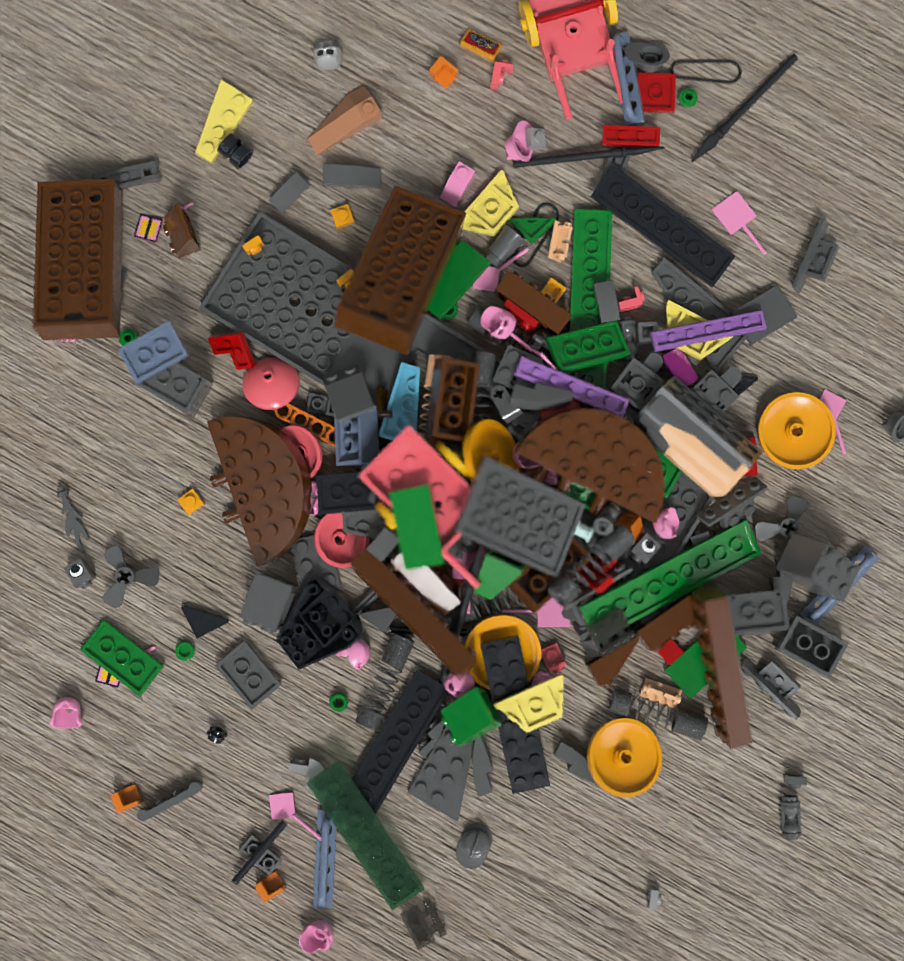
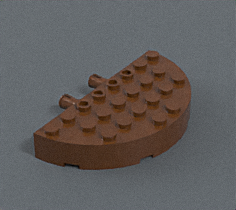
[515,408,664,523]
[207,416,312,567]

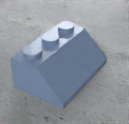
[334,405,379,466]

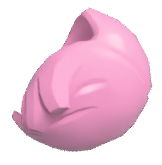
[653,507,679,539]

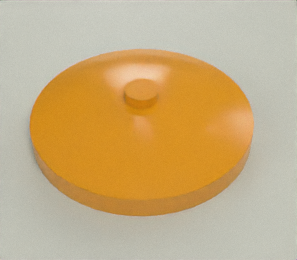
[757,392,836,470]
[463,419,521,482]
[464,614,541,690]
[587,718,662,797]

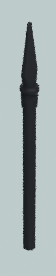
[691,54,798,162]
[513,146,665,168]
[439,545,483,684]

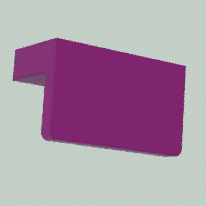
[662,348,699,387]

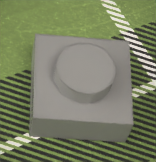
[525,127,546,150]
[647,886,662,911]

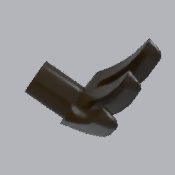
[376,385,393,418]

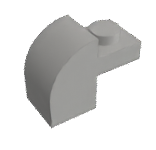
[288,756,328,792]

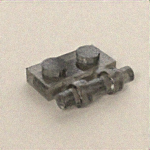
[586,607,635,657]
[400,898,447,950]

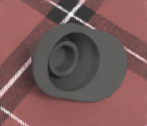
[624,42,670,73]
[882,412,904,443]
[456,823,492,869]

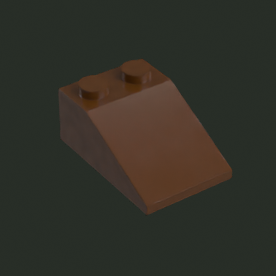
[163,203,201,258]
[585,635,640,687]

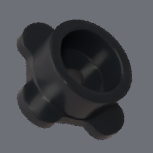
[207,727,228,744]

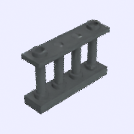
[564,559,633,642]

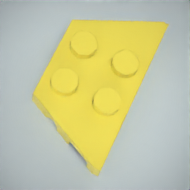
[463,170,519,236]
[666,300,733,360]
[494,673,564,732]

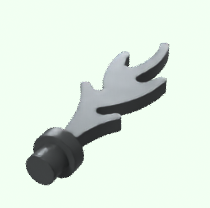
[57,486,89,554]

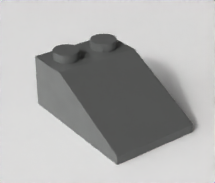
[322,364,375,423]

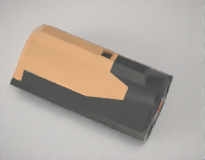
[635,376,763,497]

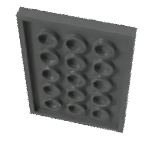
[453,457,585,577]

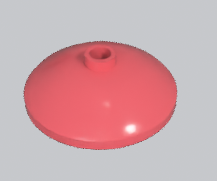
[243,357,300,410]
[281,425,322,478]
[314,513,370,568]

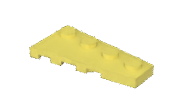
[196,80,254,164]

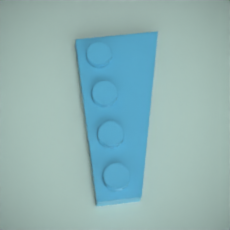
[379,362,420,441]

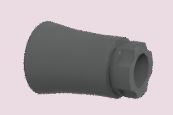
[484,224,525,268]

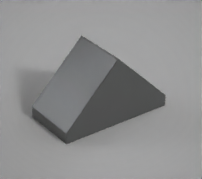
[366,525,399,562]
[361,608,396,633]

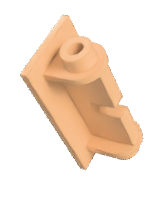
[547,220,573,263]
[639,678,682,708]

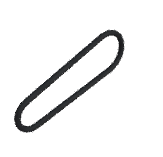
[671,60,742,84]
[513,203,559,267]

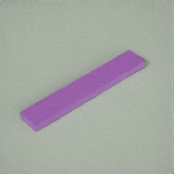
[650,310,767,352]
[514,356,629,418]

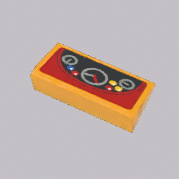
[460,29,502,62]

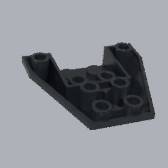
[276,575,363,670]

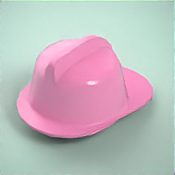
[505,121,534,162]

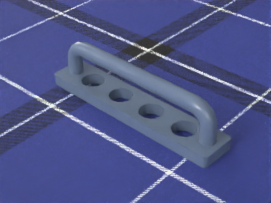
[610,31,645,126]
[799,546,879,625]
[313,809,337,908]

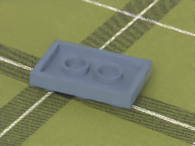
[117,321,189,384]

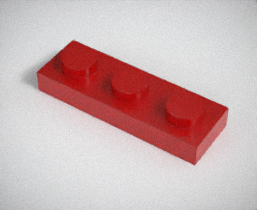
[602,125,660,147]

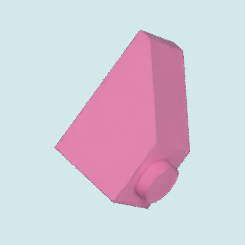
[440,161,475,208]

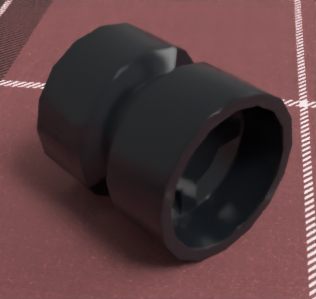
[217,133,254,169]

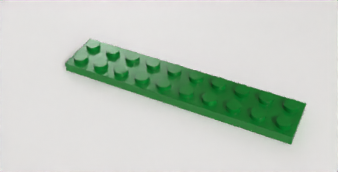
[569,209,613,390]
[578,519,761,642]

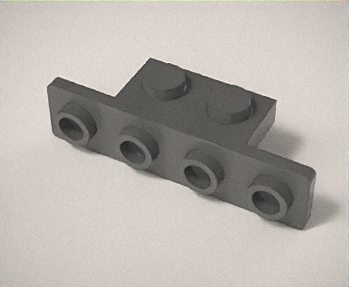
[792,218,839,293]
[697,477,767,529]
[740,657,801,720]

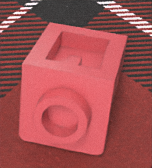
[490,60,514,90]
[618,286,645,313]
[541,643,567,674]

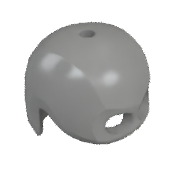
[313,40,342,71]

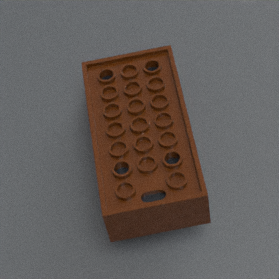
[33,179,123,340]
[335,186,466,355]

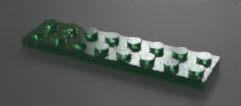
[307,760,425,910]

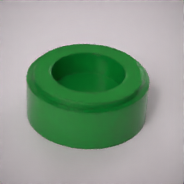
[175,641,195,661]

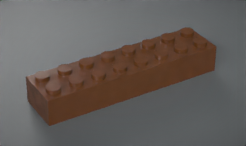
[350,547,477,680]
[691,586,753,749]

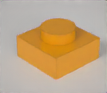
[330,204,355,229]
[242,236,264,256]
[336,269,354,289]
[540,277,567,303]
[177,489,205,515]

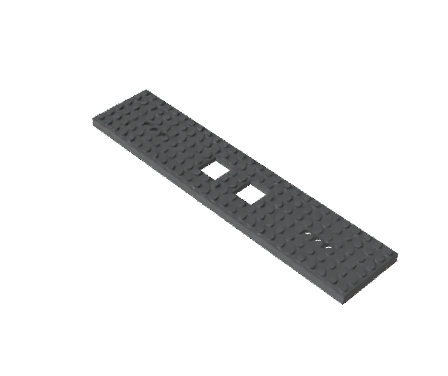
[199,212,714,577]

